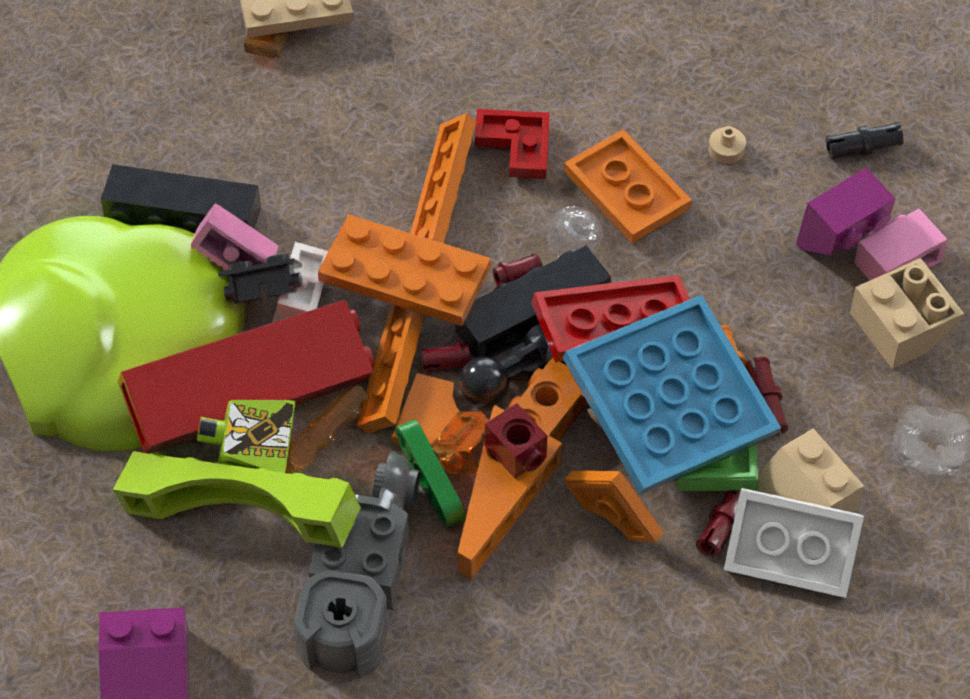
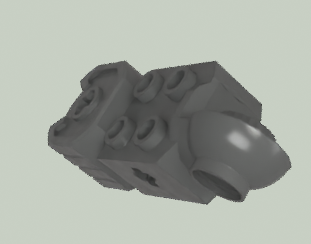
[293,451,420,679]

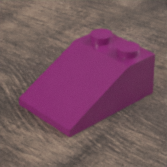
[98,607,189,699]

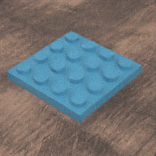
[563,295,781,495]

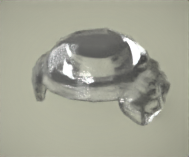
[546,206,603,257]

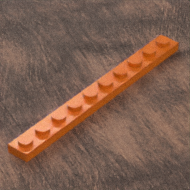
[357,113,476,434]

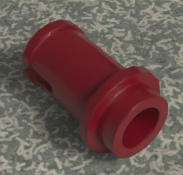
[492,253,543,286]
[421,341,470,373]

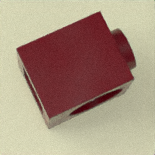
[485,403,548,478]

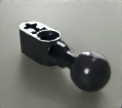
[459,323,567,407]

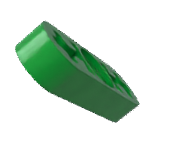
[395,419,466,529]

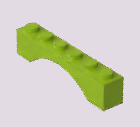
[113,451,361,548]

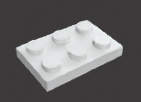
[724,488,864,598]

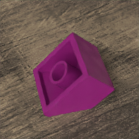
[796,167,896,256]

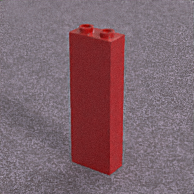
[117,300,375,454]

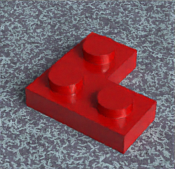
[475,109,550,179]

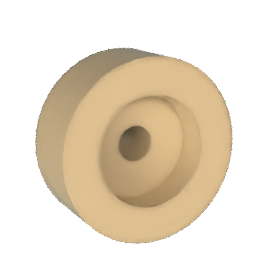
[708,126,746,164]

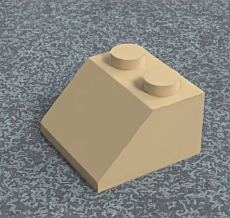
[754,428,864,513]

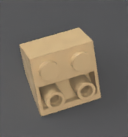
[850,258,964,369]

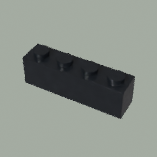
[101,164,261,234]
[455,245,611,358]

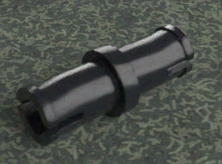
[826,122,904,159]

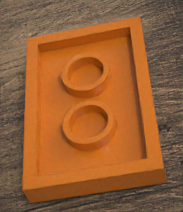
[564,129,692,244]

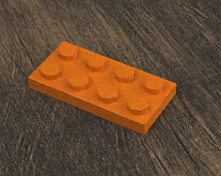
[318,214,491,326]

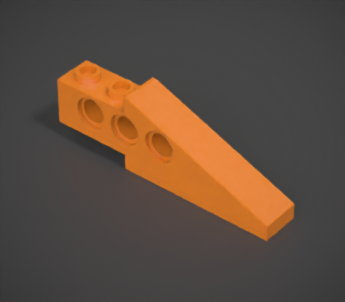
[458,358,588,580]

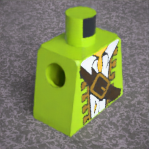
[197,400,295,473]

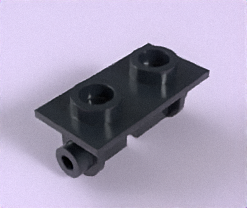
[218,254,303,304]

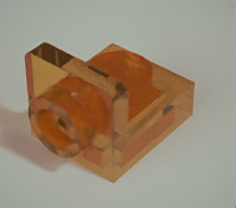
[431,411,489,474]

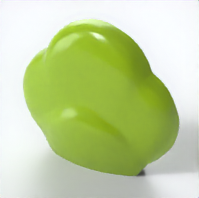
[0,216,245,451]

